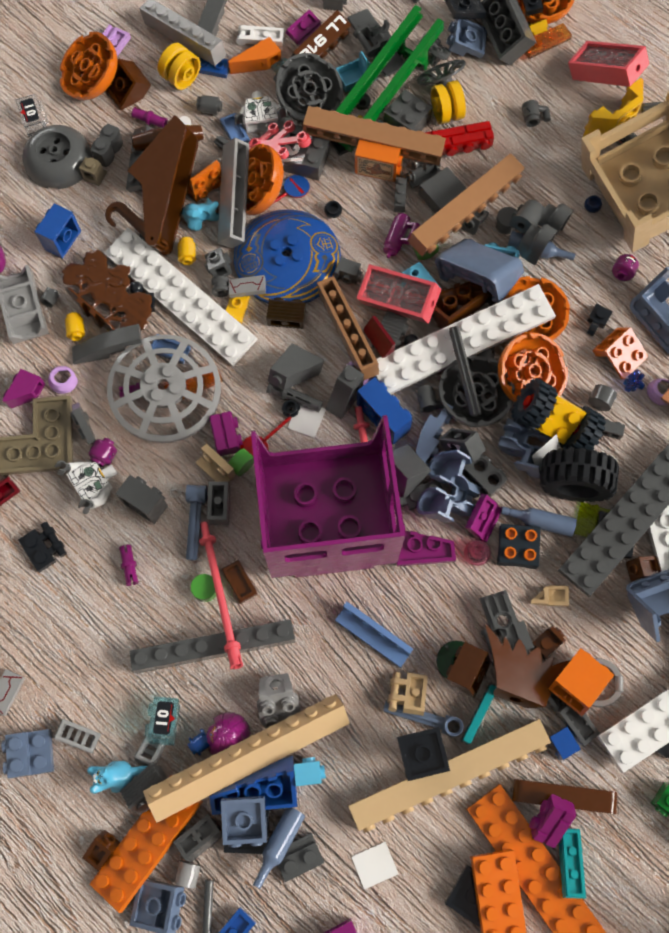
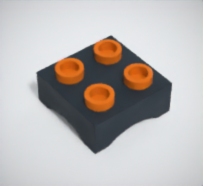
[497,524,541,569]

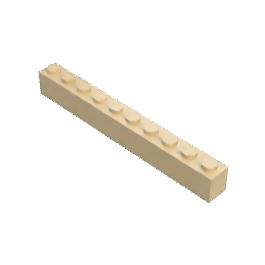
[143,694,350,823]
[348,719,551,833]

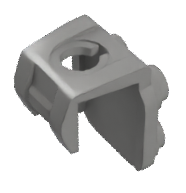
[257,673,301,729]

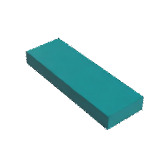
[461,684,497,744]
[559,829,586,899]

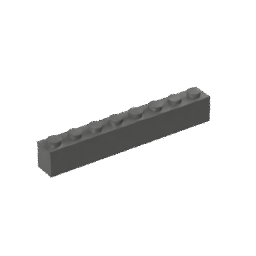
[130,619,295,674]

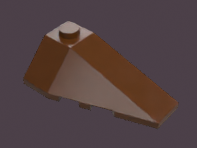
[432,281,492,329]

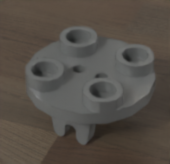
[420,33,451,66]

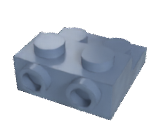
[446,19,487,58]
[1,729,54,778]
[221,796,267,848]
[129,879,186,933]

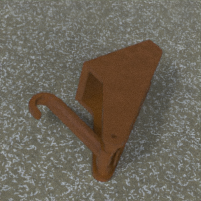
[105,115,198,256]

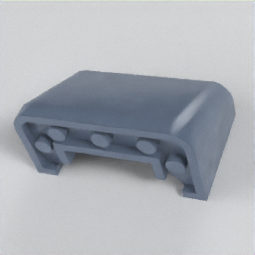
[435,239,524,303]

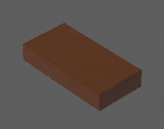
[221,560,258,604]

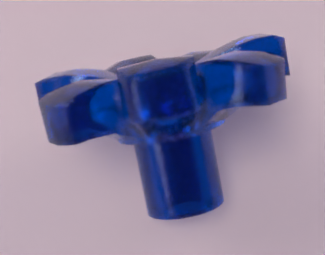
[623,369,645,392]

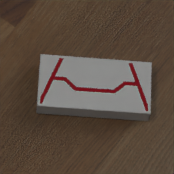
[229,275,266,298]
[0,669,25,716]

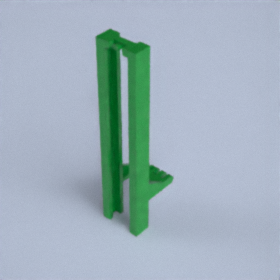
[336,4,444,153]

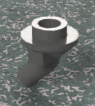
[356,93,371,110]

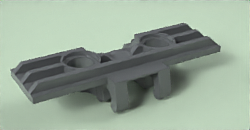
[348,8,404,77]
[479,590,534,666]

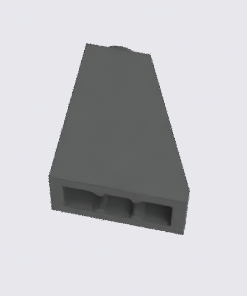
[267,343,324,390]
[326,364,364,419]

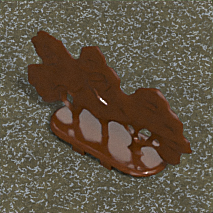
[62,250,152,331]

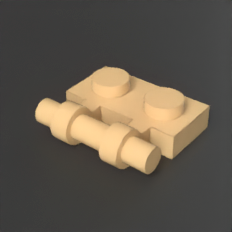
[387,672,428,716]

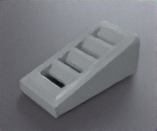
[53,718,101,754]
[134,723,173,766]

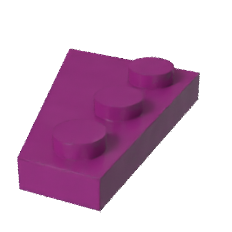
[396,531,456,567]

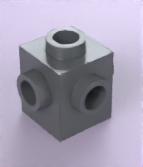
[204,247,232,277]

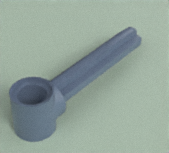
[185,485,208,561]
[383,700,464,737]

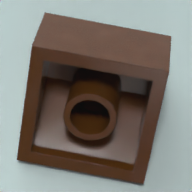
[106,59,151,110]
[446,642,492,698]

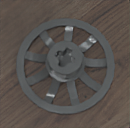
[417,60,466,86]

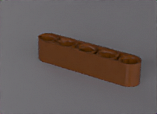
[512,779,617,814]

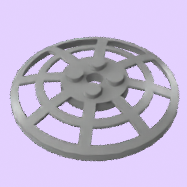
[107,334,221,443]

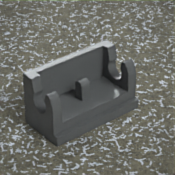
[173,814,222,862]

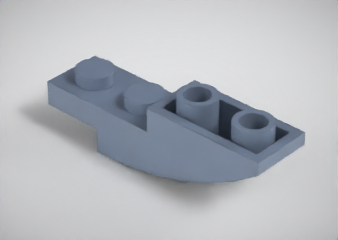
[416,403,453,467]

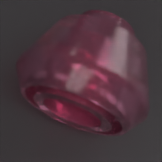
[464,540,491,566]

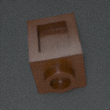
[626,556,661,581]
[532,626,566,659]
[82,830,120,871]

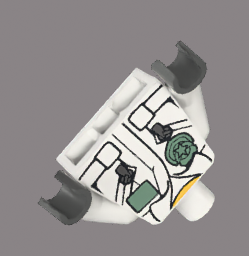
[234,91,288,133]
[54,460,117,514]

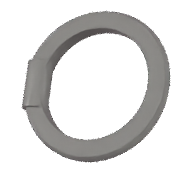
[592,658,623,707]

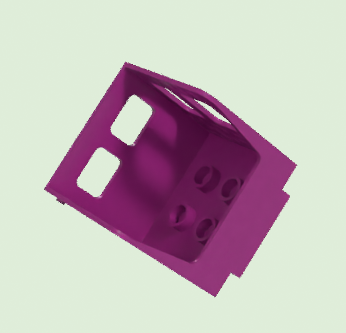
[251,415,405,578]

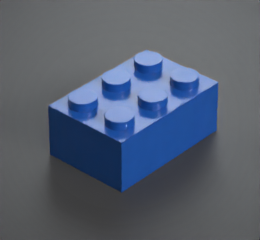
[356,377,412,445]

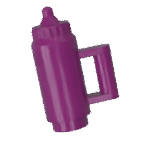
[383,213,420,258]

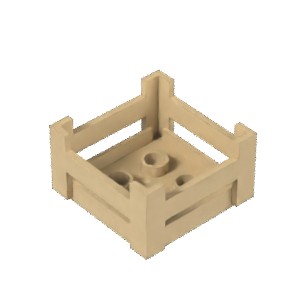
[581,91,669,253]

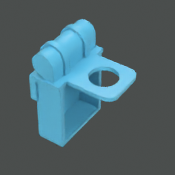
[336,51,378,93]

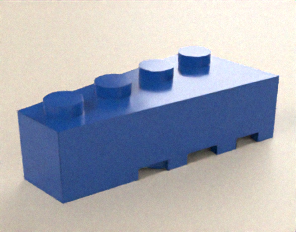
[209,756,297,815]

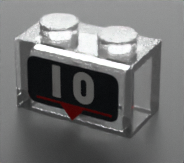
[15,94,49,137]

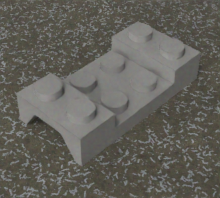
[0,265,49,344]

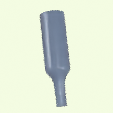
[507,231,575,260]
[501,507,577,537]
[253,808,305,889]

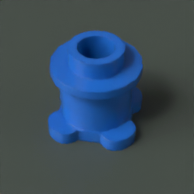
[187,729,210,756]

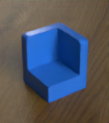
[550,727,581,760]

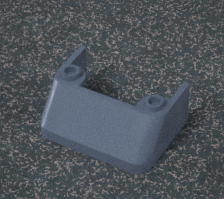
[630,267,669,354]
[626,569,669,642]

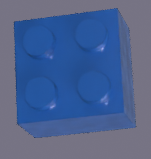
[34,203,81,259]

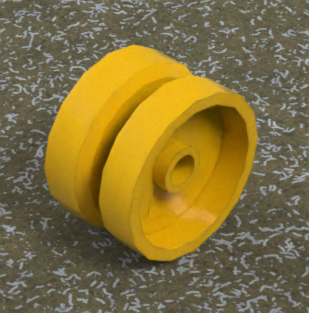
[157,42,201,90]
[431,80,466,124]

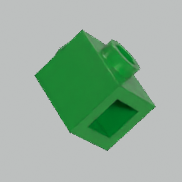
[651,782,669,818]

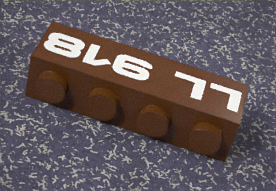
[291,10,351,60]

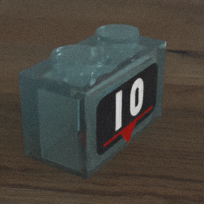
[145,697,180,746]

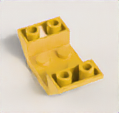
[583,78,643,137]

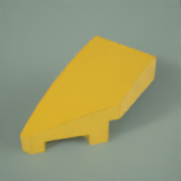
[529,19,548,36]

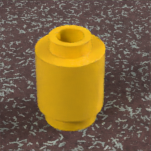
[177,237,196,265]
[65,312,85,341]

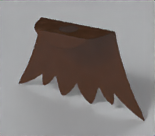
[485,624,570,708]

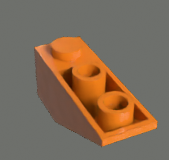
[228,37,282,74]

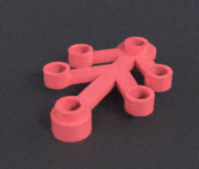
[249,120,311,159]

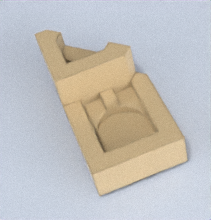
[531,585,569,607]

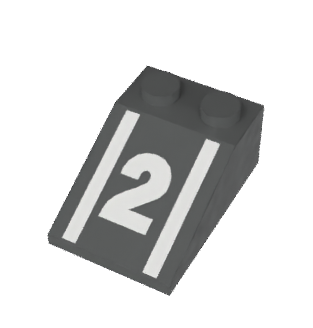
[280,136,329,181]

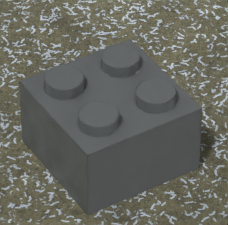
[383,89,433,131]
[115,475,168,524]

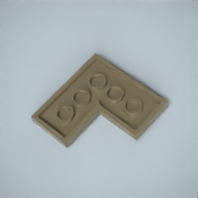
[0,395,73,476]

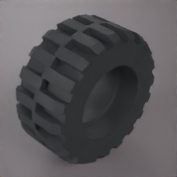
[540,448,619,502]

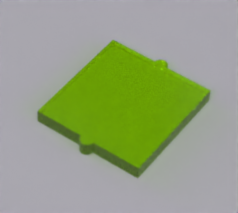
[574,502,610,538]

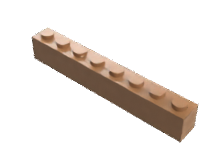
[303,106,446,166]
[408,153,525,257]

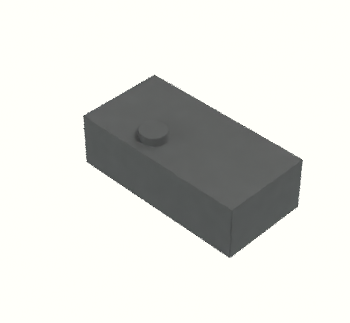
[481,0,537,65]

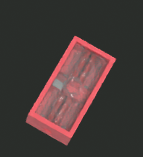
[568,41,649,87]
[356,264,441,324]

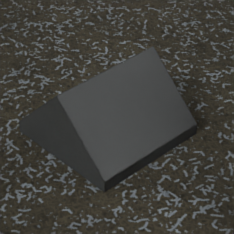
[386,444,432,498]

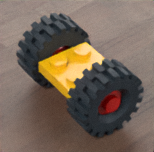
[511,378,606,450]

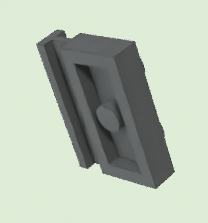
[278,833,324,882]

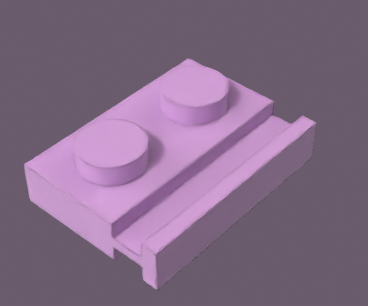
[102,24,131,57]

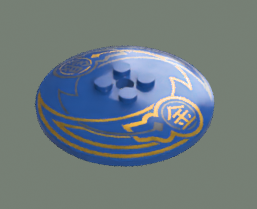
[234,210,341,304]

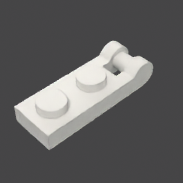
[236,25,284,46]

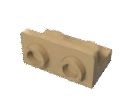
[196,443,236,482]

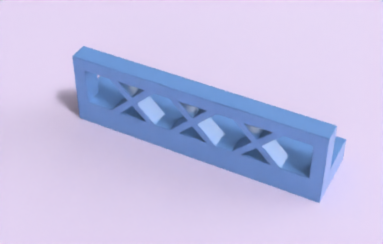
[335,601,413,668]

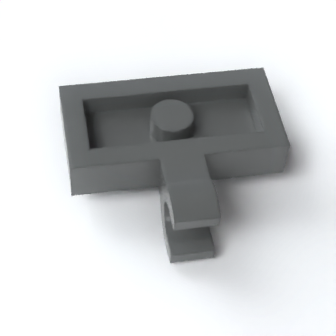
[70,402,95,444]

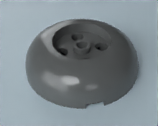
[275,53,343,123]
[22,125,93,189]
[439,355,515,427]

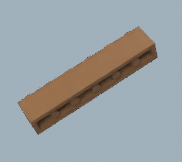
[317,276,379,380]

